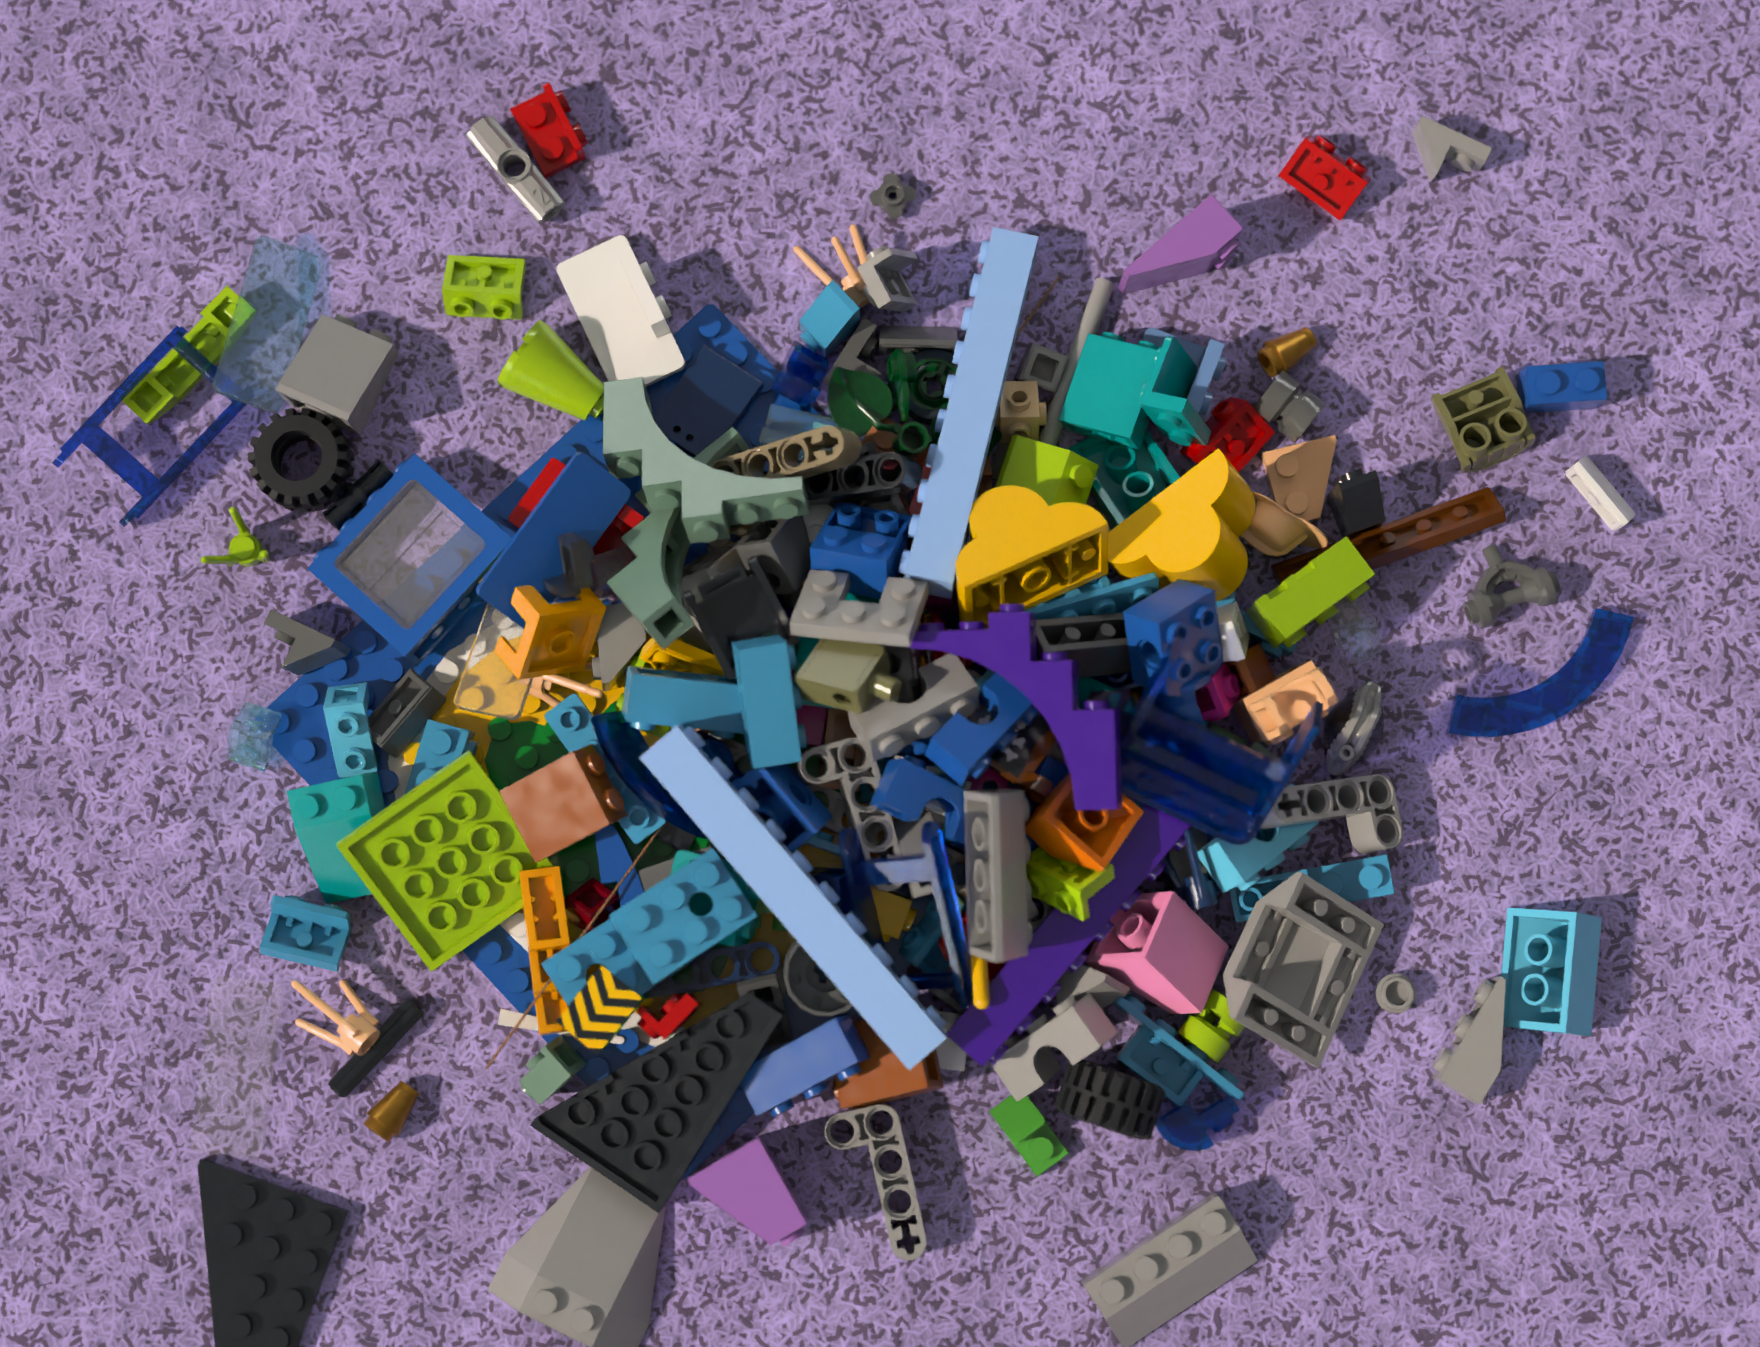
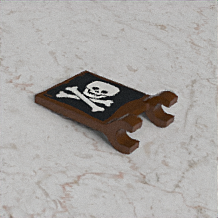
[966,704,1061,805]

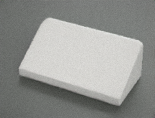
[1565,456,1635,531]

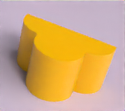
[1108,448,1256,602]
[956,485,1108,629]

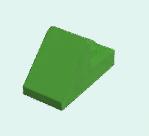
[989,1094,1069,1177]

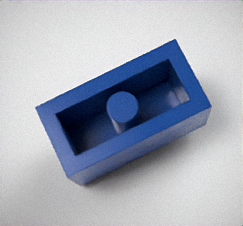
[1516,361,1607,413]

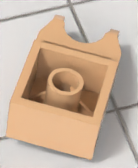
[1232,660,1339,746]

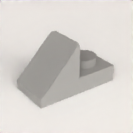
[1412,116,1492,182]

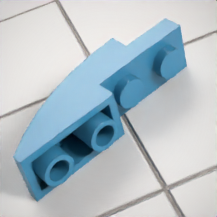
[1230,854,1395,922]

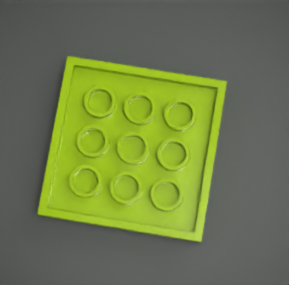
[336,750,562,972]

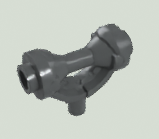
[1463,544,1561,629]

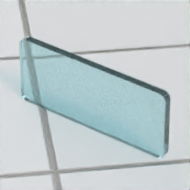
[213,236,323,413]

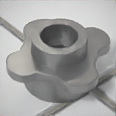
[870,173,916,219]

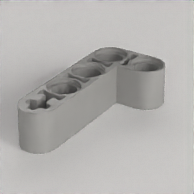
[794,737,906,891]
[1248,774,1403,854]
[824,1103,926,1260]

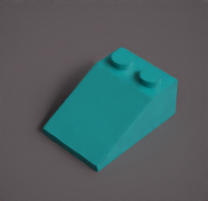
[1068,430,1180,530]
[286,771,385,904]

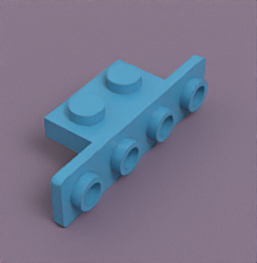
[1024,572,1159,620]
[544,694,667,844]
[1111,994,1245,1107]

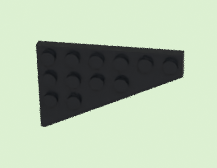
[530,990,786,1213]
[198,1158,349,1347]

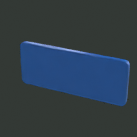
[476,452,631,629]

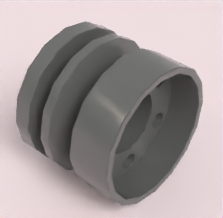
[783,940,853,1016]

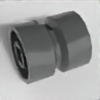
[1253,370,1326,443]

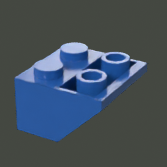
[810,502,912,599]

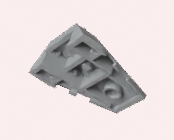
[488,1167,666,1347]

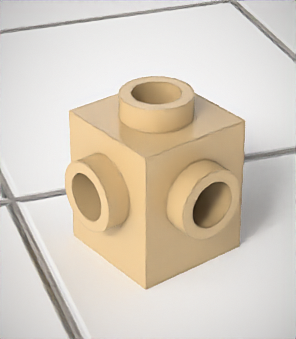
[994,381,1047,443]

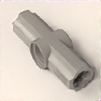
[466,114,566,225]

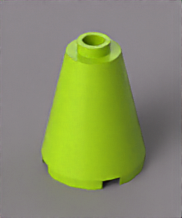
[497,320,604,421]

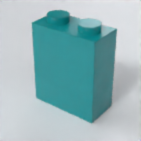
[1058,332,1159,450]

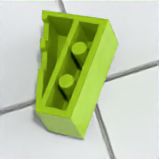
[1246,536,1375,649]

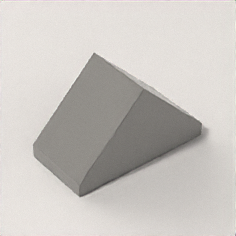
[1056,964,1130,1009]

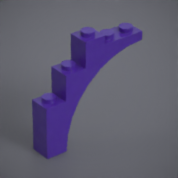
[908,604,1122,810]

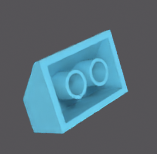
[1501,907,1602,1037]

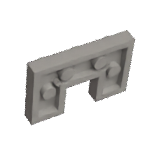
[789,570,929,647]

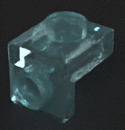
[228,702,282,772]

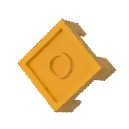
[494,579,606,680]

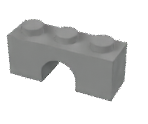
[848,653,980,762]
[990,993,1118,1102]

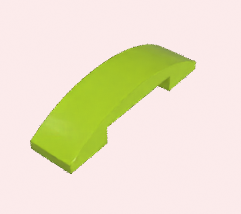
[119,285,256,425]

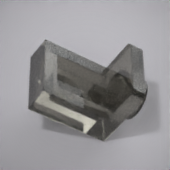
[542,532,594,598]

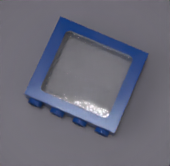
[307,453,512,667]

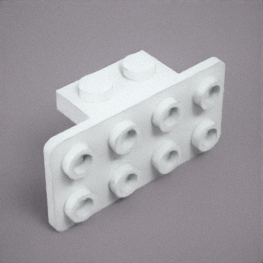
[557,235,685,387]

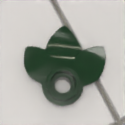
[887,349,916,423]

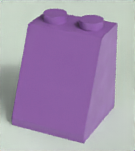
[687,1135,808,1246]

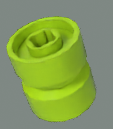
[1177,989,1245,1064]

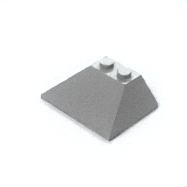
[1223,871,1384,1068]

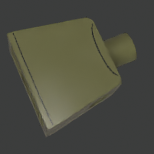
[795,638,902,714]

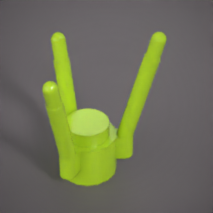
[200,506,270,567]

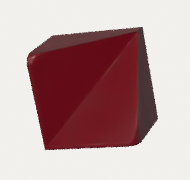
[564,877,621,933]

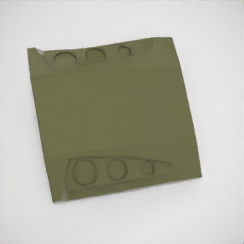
[1431,366,1536,473]

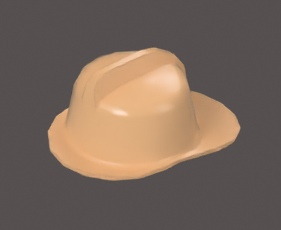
[1240,492,1328,557]

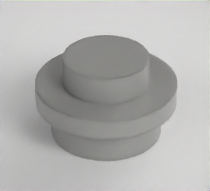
[1375,974,1416,1013]

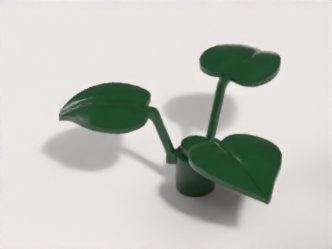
[827,367,1002,508]

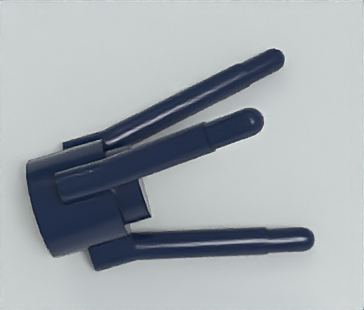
[1162,812,1221,910]

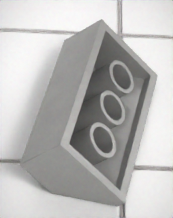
[964,789,1032,963]
[1080,1193,1258,1347]

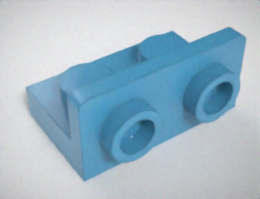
[404,719,478,795]

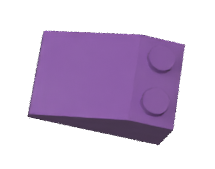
[1118,194,1243,295]

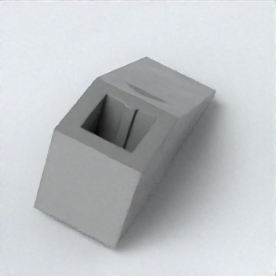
[1432,976,1506,1105]

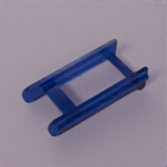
[52,326,254,527]
[838,821,974,1009]

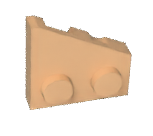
[1261,435,1337,522]

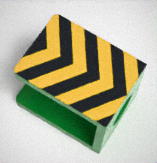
[556,966,645,1055]

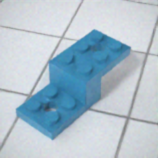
[541,848,757,1006]

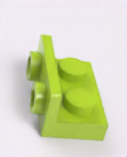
[442,255,526,320]
[1026,846,1115,921]

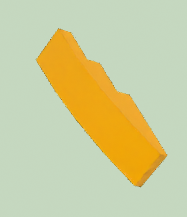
[519,866,570,1036]

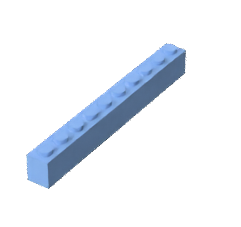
[899,227,1039,599]
[639,724,947,1070]

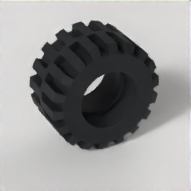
[248,408,355,513]
[1055,1059,1166,1140]

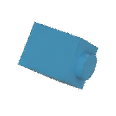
[799,280,860,357]

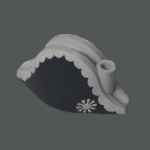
[1324,681,1384,778]

